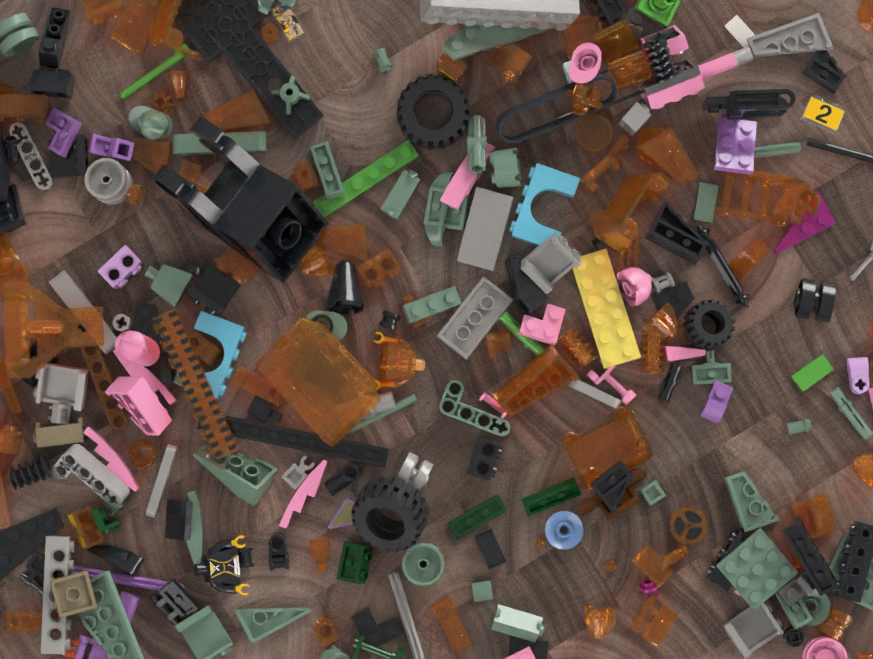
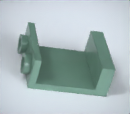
[175,604,234,659]

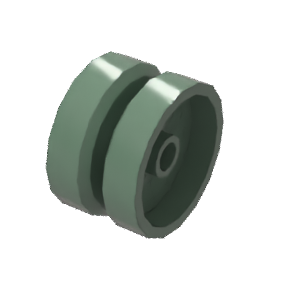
[0,13,40,58]
[402,542,445,586]

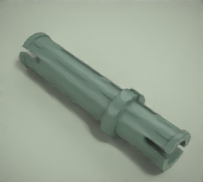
[829,387,873,440]

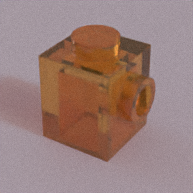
[293,161,319,192]

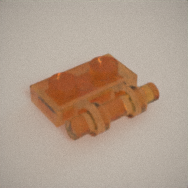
[630,596,679,646]

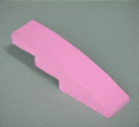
[440,143,496,210]
[113,350,178,405]
[83,427,140,492]
[279,460,328,528]

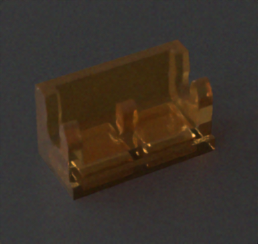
[632,543,674,587]

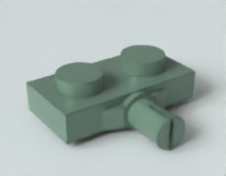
[691,351,732,385]

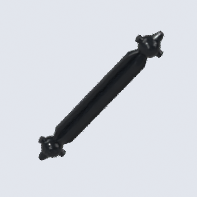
[697,225,750,308]

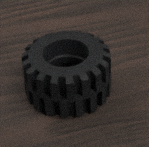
[682,299,735,350]

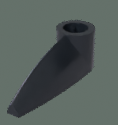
[88,545,144,576]

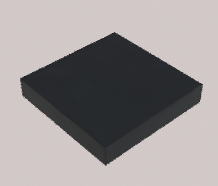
[165,500,193,541]

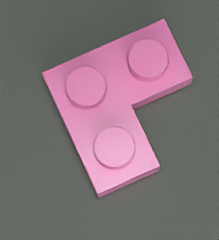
[518,303,566,346]

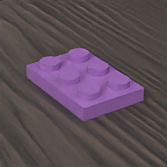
[714,117,757,175]

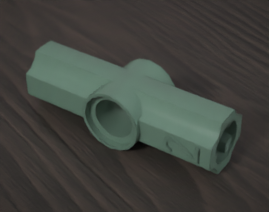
[467,115,487,173]

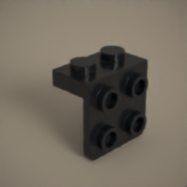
[187,264,240,316]

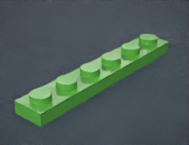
[313,140,419,217]

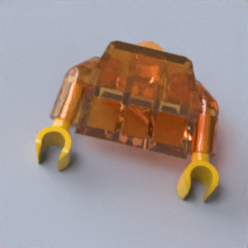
[370,332,425,391]

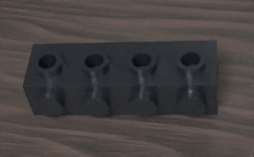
[833,521,873,603]

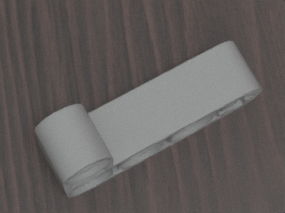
[53,444,130,507]

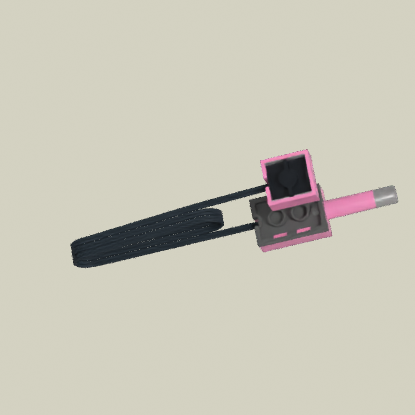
[496,25,753,144]

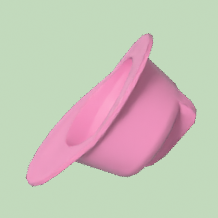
[569,43,601,83]
[115,330,160,367]

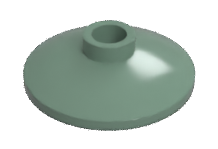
[801,588,831,626]

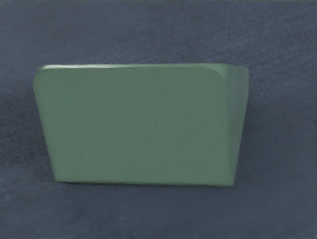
[471,580,493,602]

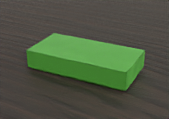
[791,354,834,392]

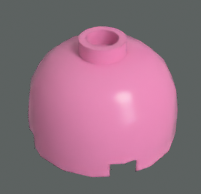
[616,267,652,306]

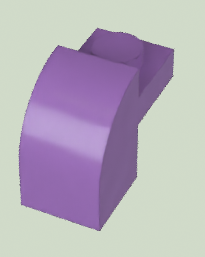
[87,134,134,162]
[699,380,733,424]

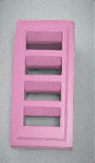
[664,346,706,362]

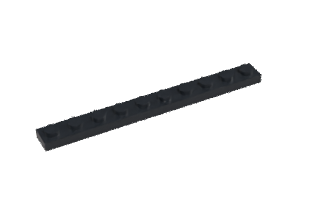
[197,411,389,467]

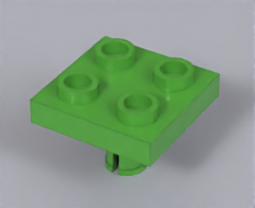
[634,0,681,27]

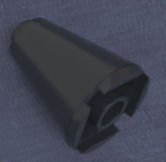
[326,260,364,315]

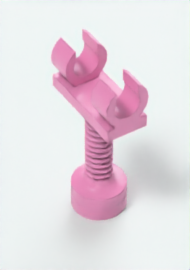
[587,360,636,405]

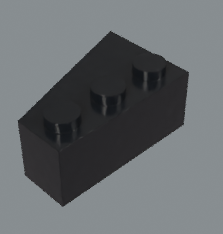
[645,200,708,265]

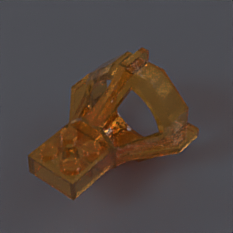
[3,281,104,379]

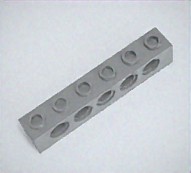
[41,536,75,654]

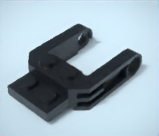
[702,89,796,120]

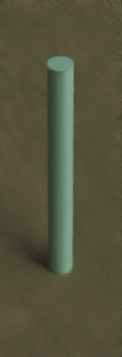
[345,394,418,434]

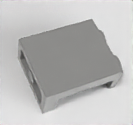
[521,232,581,294]
[33,362,89,411]
[722,601,784,659]

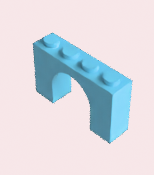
[509,163,580,246]
[173,311,247,399]

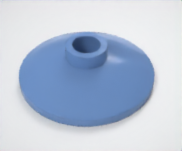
[545,511,584,550]

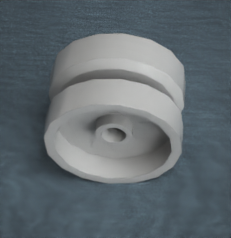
[85,158,133,205]
[396,452,434,491]

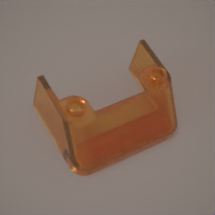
[148,0,202,61]

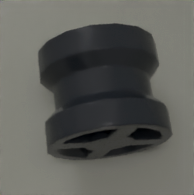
[379,310,401,331]

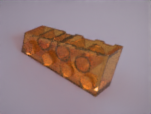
[493,344,580,416]

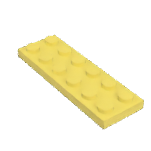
[572,249,641,369]

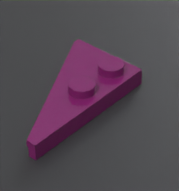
[774,191,836,254]

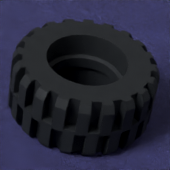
[397,74,470,150]
[351,476,429,552]

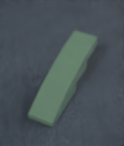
[186,490,204,565]

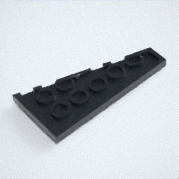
[0,508,64,581]

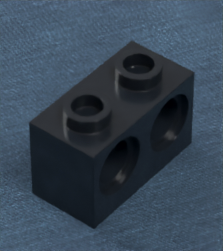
[467,437,503,480]

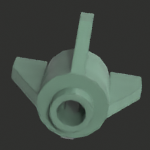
[271,76,310,115]

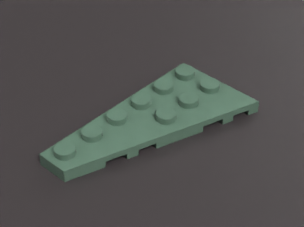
[441,24,555,61]
[77,571,144,659]

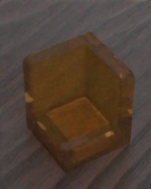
[486,331,511,359]

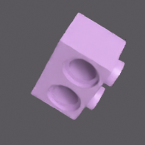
[98,245,143,289]

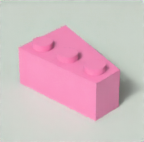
[105,377,172,436]

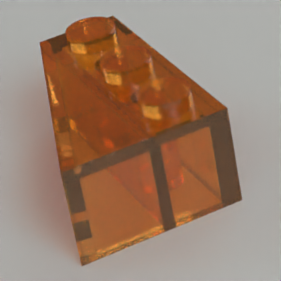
[486,45,532,85]
[202,89,272,133]

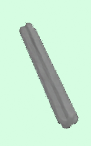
[389,572,425,659]

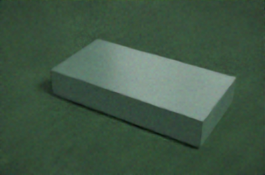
[693,182,719,224]

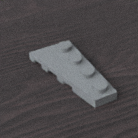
[747,13,833,58]

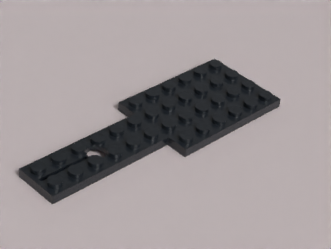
[157,0,324,140]

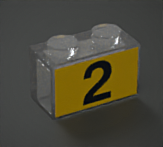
[799,95,846,134]

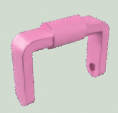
[479,392,508,418]

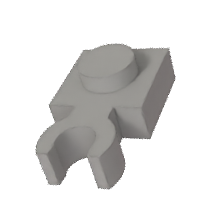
[281,455,315,490]

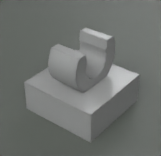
[48,404,71,424]

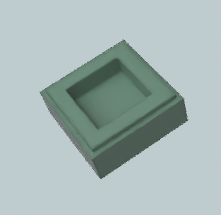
[640,480,666,506]

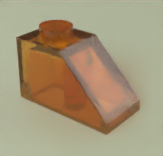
[729,236,771,279]

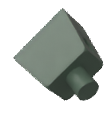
[145,264,194,308]

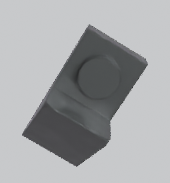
[617,7,647,50]
[777,569,815,607]

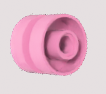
[801,636,848,659]

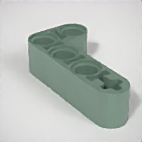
[439,380,511,437]

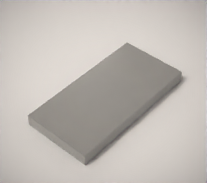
[457,187,514,271]
[436,276,514,360]

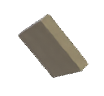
[49,570,98,619]

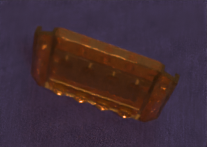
[256,317,381,447]

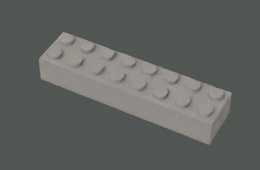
[419,0,580,31]

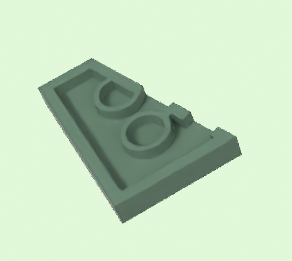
[725,471,780,532]

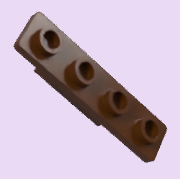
[577,467,647,521]

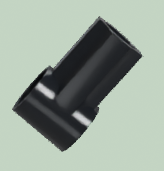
[324,464,361,496]

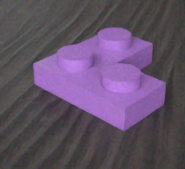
[45,107,83,157]

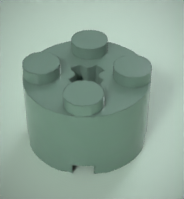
[490,148,521,189]

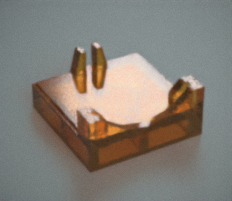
[579,154,620,196]

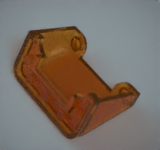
[594,173,671,254]
[560,405,653,489]

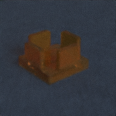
[562,15,606,61]

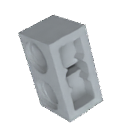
[618,102,651,137]

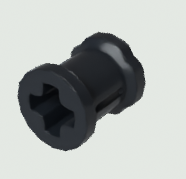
[238,547,254,568]

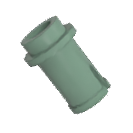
[373,48,393,74]
[787,418,812,435]

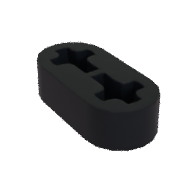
[161,353,173,385]

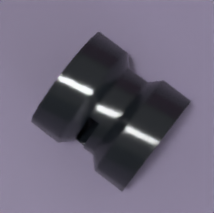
[782,627,804,647]

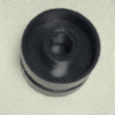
[794,278,836,323]

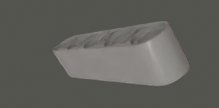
[49,270,117,355]

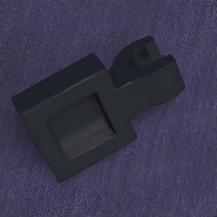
[248,395,283,421]

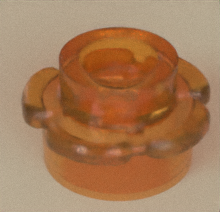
[260,23,279,42]

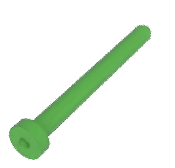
[120,43,193,99]

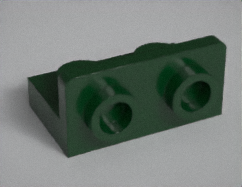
[90,508,121,534]
[336,541,373,584]

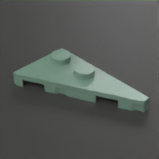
[235,607,312,644]

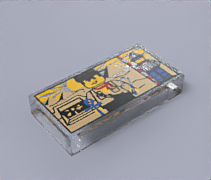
[270,3,306,44]

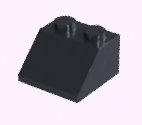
[28,67,75,99]

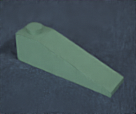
[193,443,278,506]

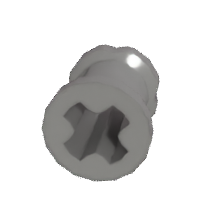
[652,271,675,294]
[113,314,132,332]

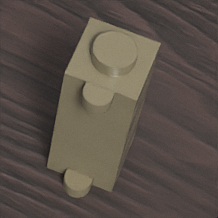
[33,417,86,448]

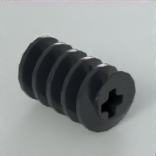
[643,39,677,83]
[10,456,53,490]

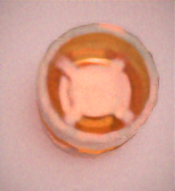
[818,606,853,642]

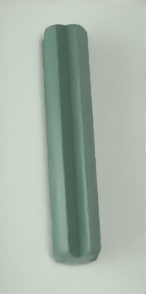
[754,142,801,158]

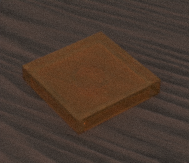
[590,19,640,64]

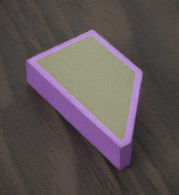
[328,498,355,529]

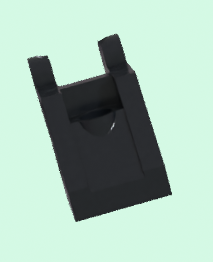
[152,117,329,284]

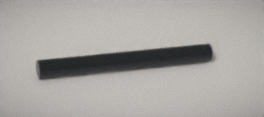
[807,138,873,163]

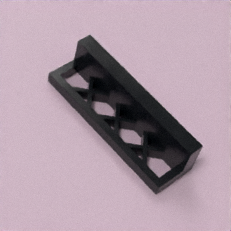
[782,515,838,596]

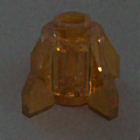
[300,245,335,278]
[643,302,679,338]
[853,454,873,487]
[585,605,616,639]

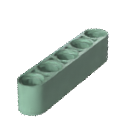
[173,132,267,155]

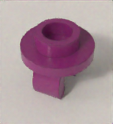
[639,578,659,600]

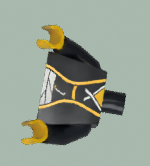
[194,535,250,596]

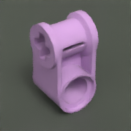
[847,357,870,395]

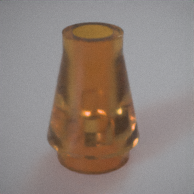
[168,70,187,98]

